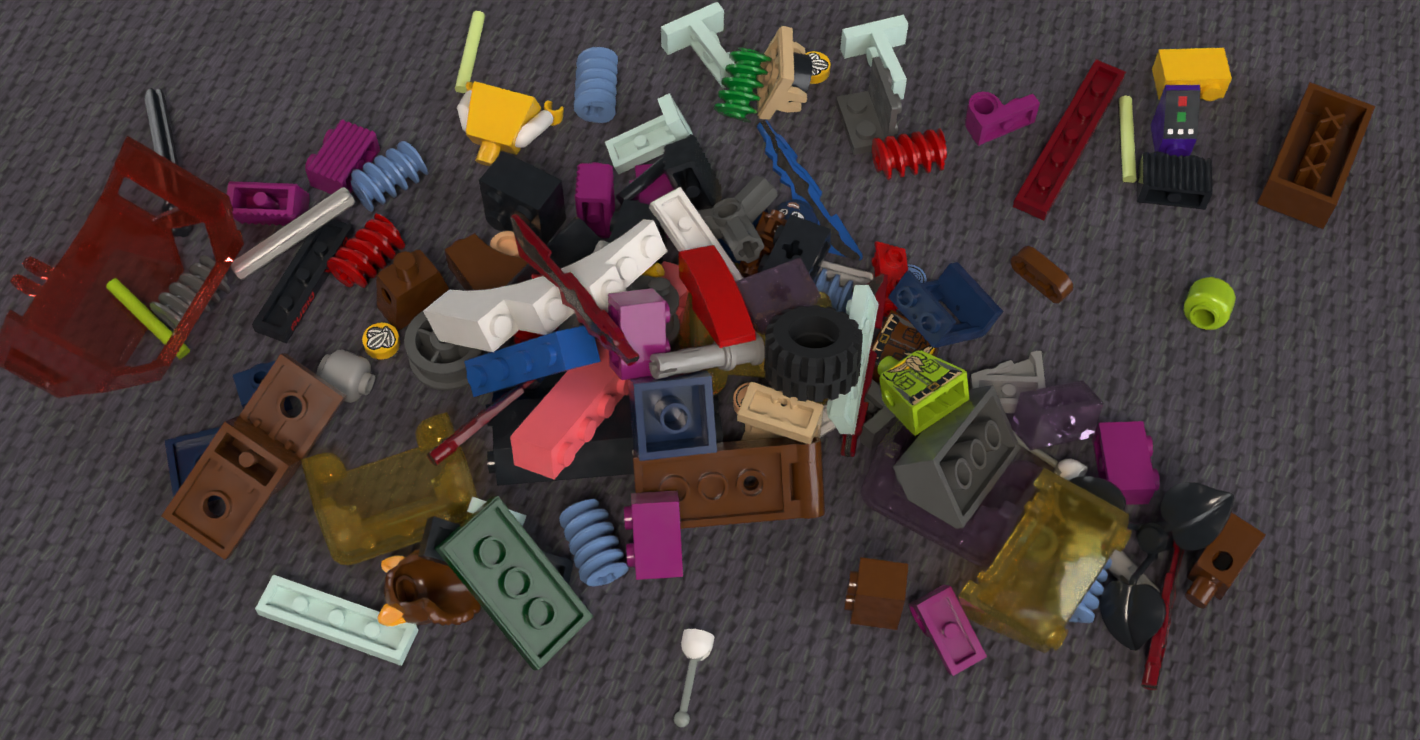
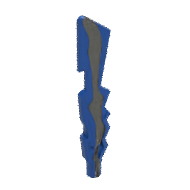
[757,120,863,260]

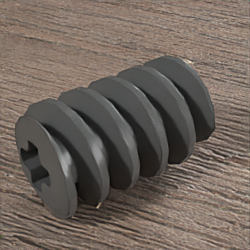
[150,255,231,333]

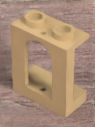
[737,382,824,445]

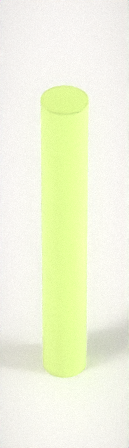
[455,11,485,93]
[1119,96,1137,183]

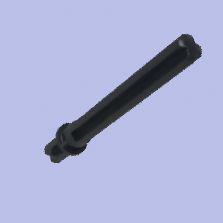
[144,88,191,238]

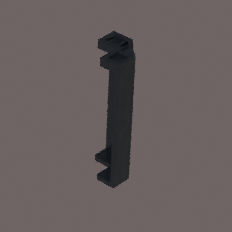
[486,374,723,486]

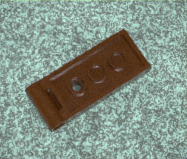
[632,437,825,529]

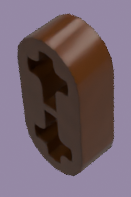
[1011,246,1073,303]

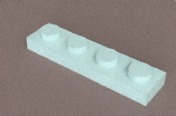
[827,285,879,434]
[255,575,418,666]

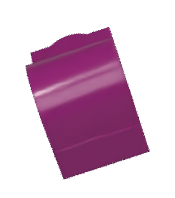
[965,92,1040,146]
[909,585,987,676]

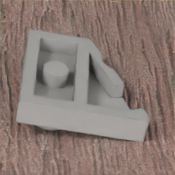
[969,351,1048,414]

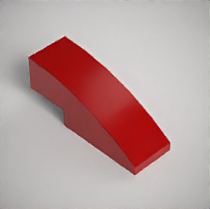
[679,245,756,348]

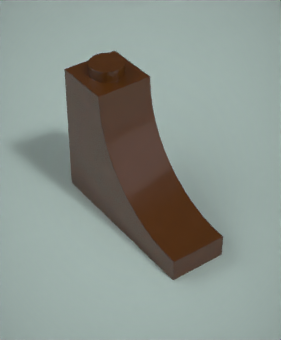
[444,233,528,291]

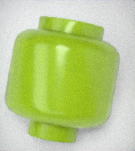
[1183,277,1236,330]

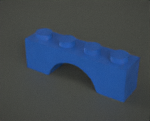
[464,325,601,397]

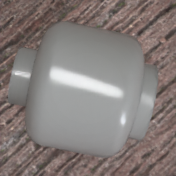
[316,350,375,403]

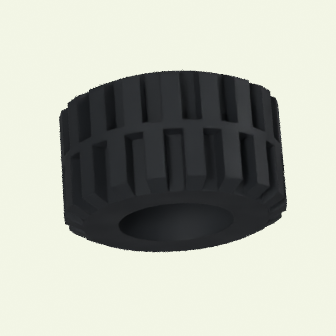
[764,305,863,402]

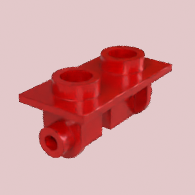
[871,241,908,317]

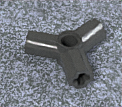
[697,175,778,263]

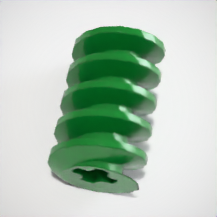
[714,48,772,123]

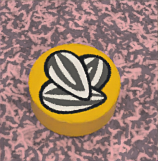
[805,51,831,84]
[362,323,400,359]

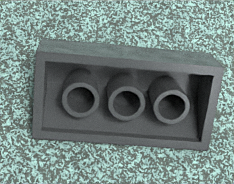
[893,385,1021,529]

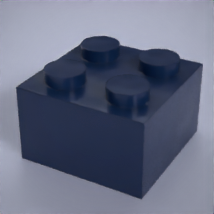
[628,369,717,461]

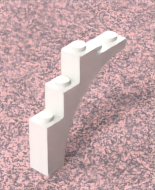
[423,219,667,352]

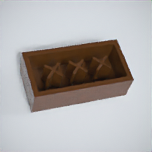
[1257,82,1375,229]

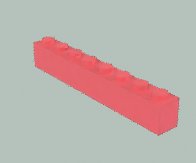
[510,261,694,480]

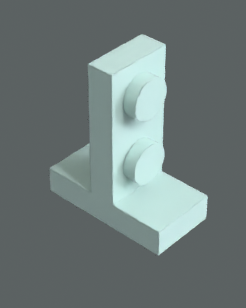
[661,2,736,89]
[840,15,908,99]
[605,93,693,174]

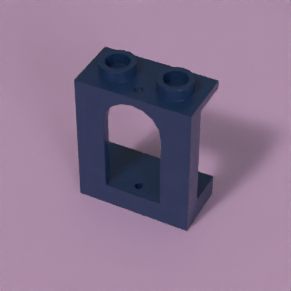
[888,262,1004,348]

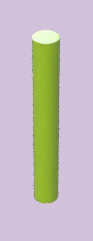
[106,278,190,359]

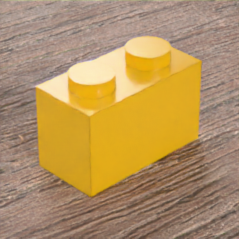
[1152,48,1232,101]

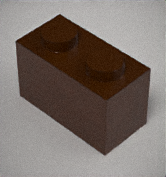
[844,557,908,630]

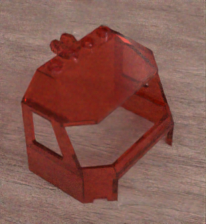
[0,136,244,399]

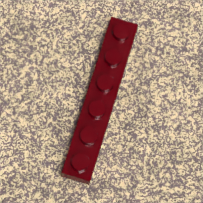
[1013,59,1126,221]

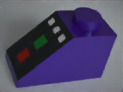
[1150,85,1201,157]

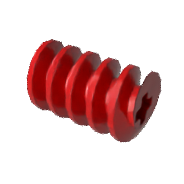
[872,128,947,180]
[327,213,406,288]

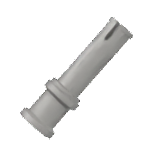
[649,331,765,379]

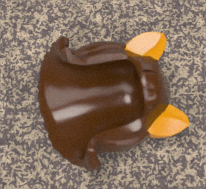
[378,549,481,626]

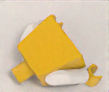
[457,81,564,166]

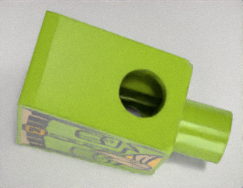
[877,350,969,436]

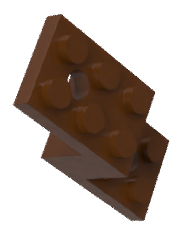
[161,353,347,560]

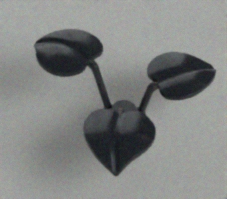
[1062,476,1234,651]

